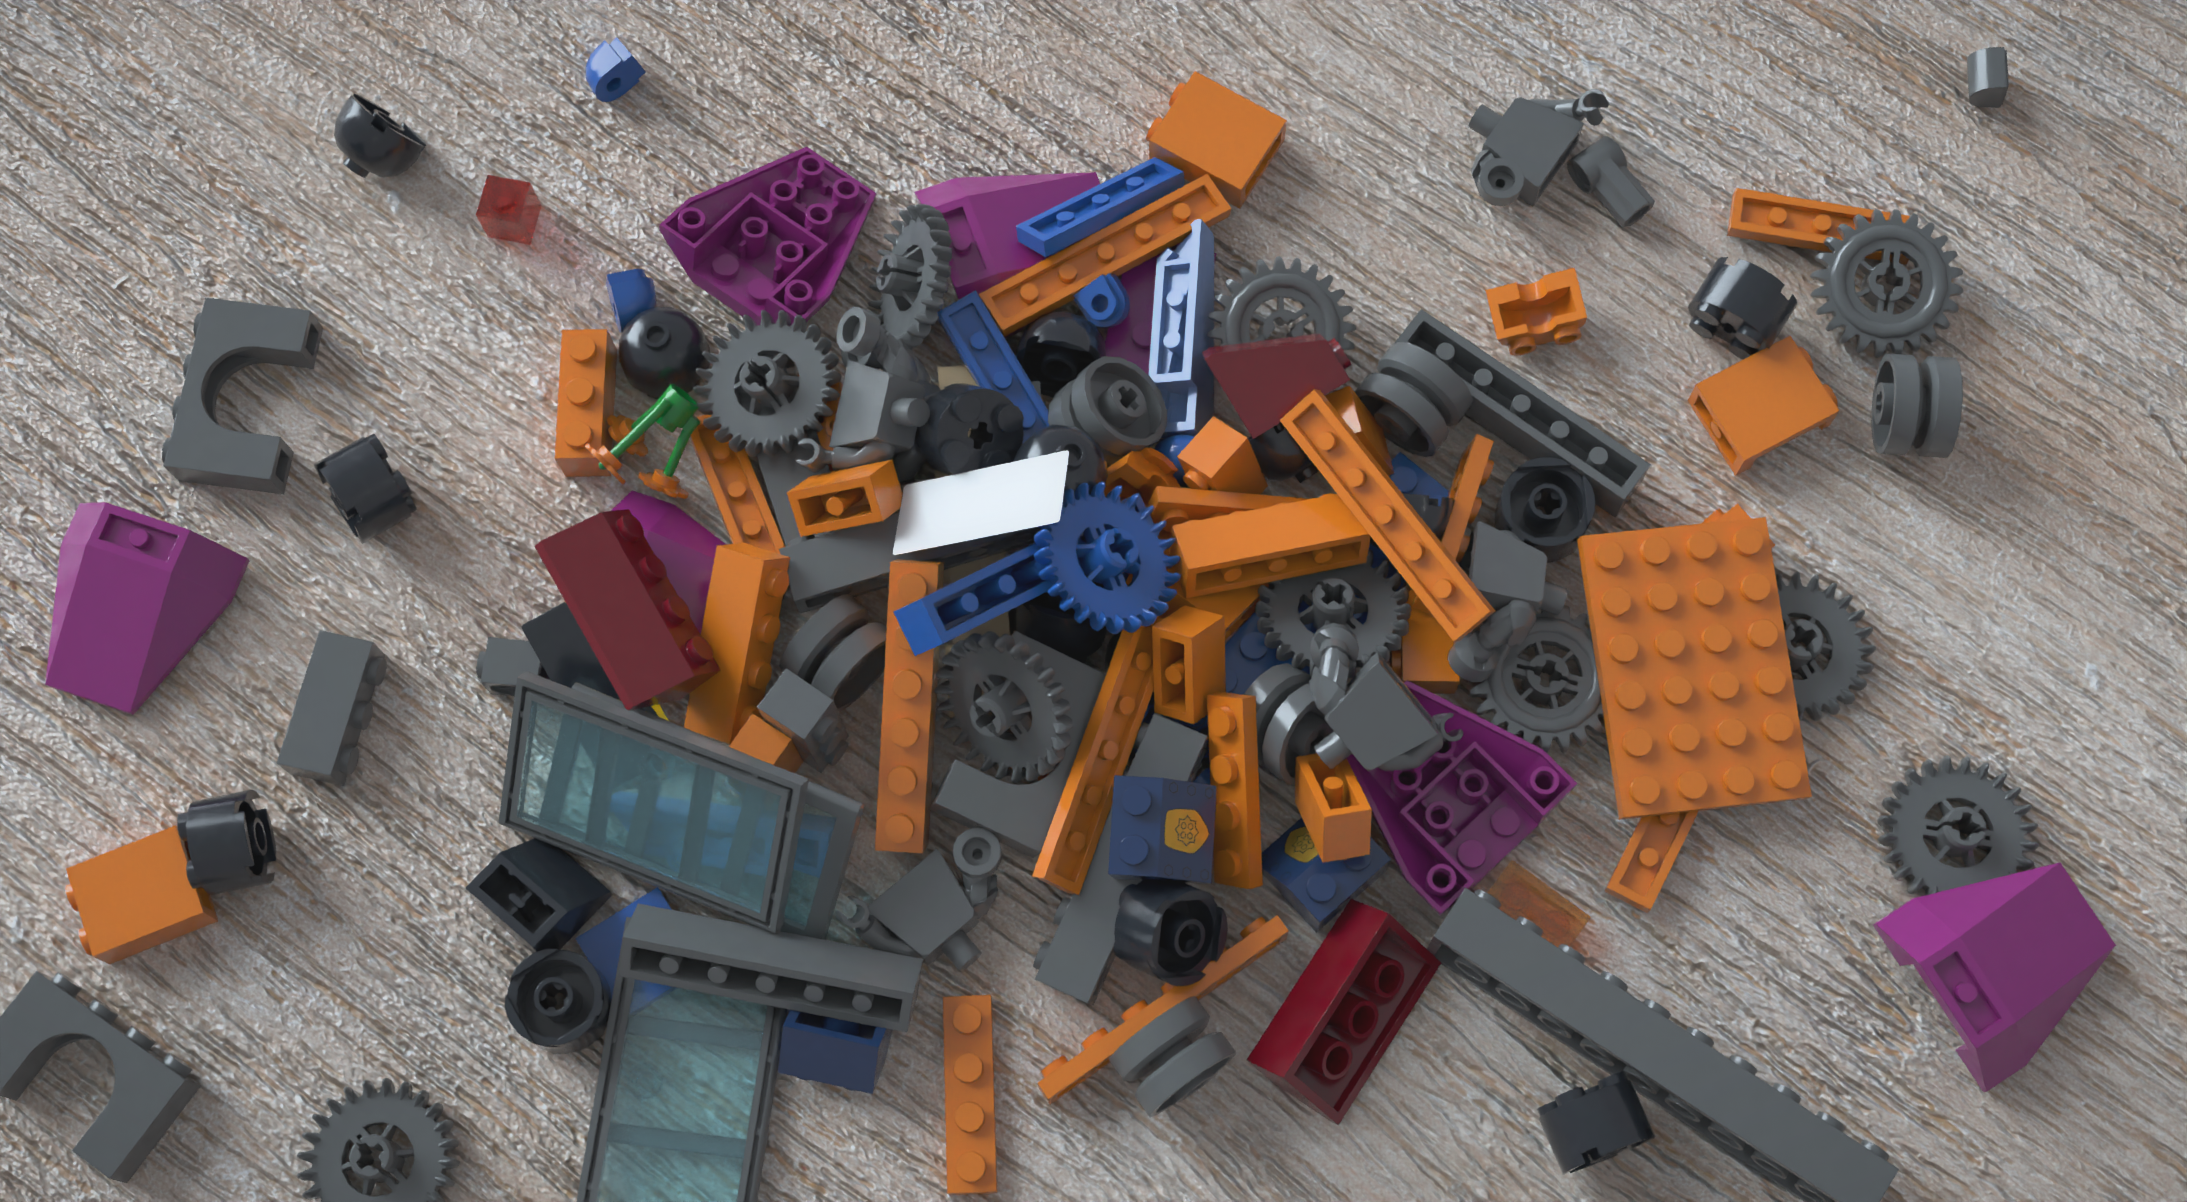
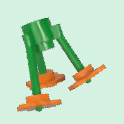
[585,384,701,499]

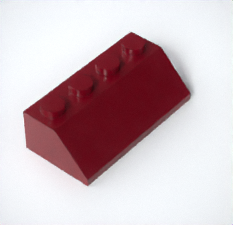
[534,509,721,711]
[1246,899,1441,1125]

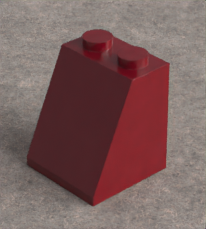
[1202,333,1352,439]

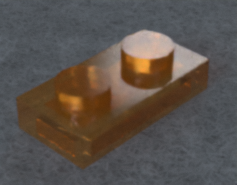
[1487,860,1591,947]

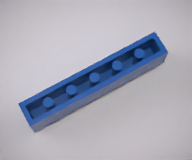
[894,493,1159,656]

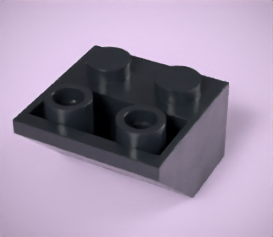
[465,838,613,954]

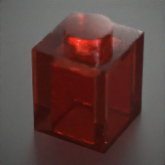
[476,175,542,245]

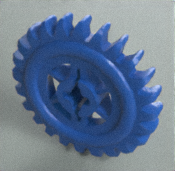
[1034,482,1181,634]

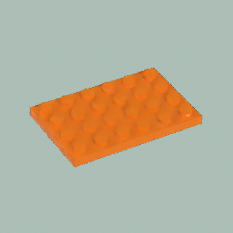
[1577,517,1812,820]

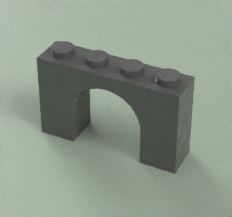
[162,297,323,495]
[929,631,1106,858]
[0,971,201,1183]

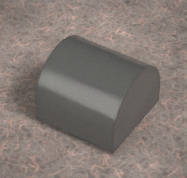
[1967,47,2009,108]

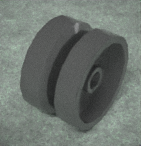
[1355,341,1473,457]
[1871,354,1963,458]
[1048,356,1167,468]
[779,594,887,712]
[1244,663,1334,786]
[1109,996,1236,1117]

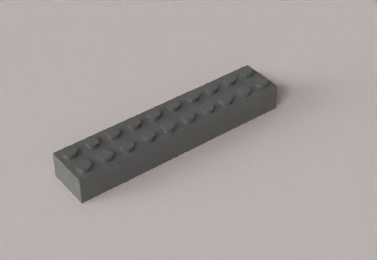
[1427,887,1899,1202]

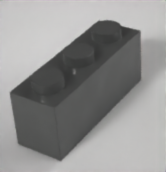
[277,630,387,786]
[757,668,849,773]

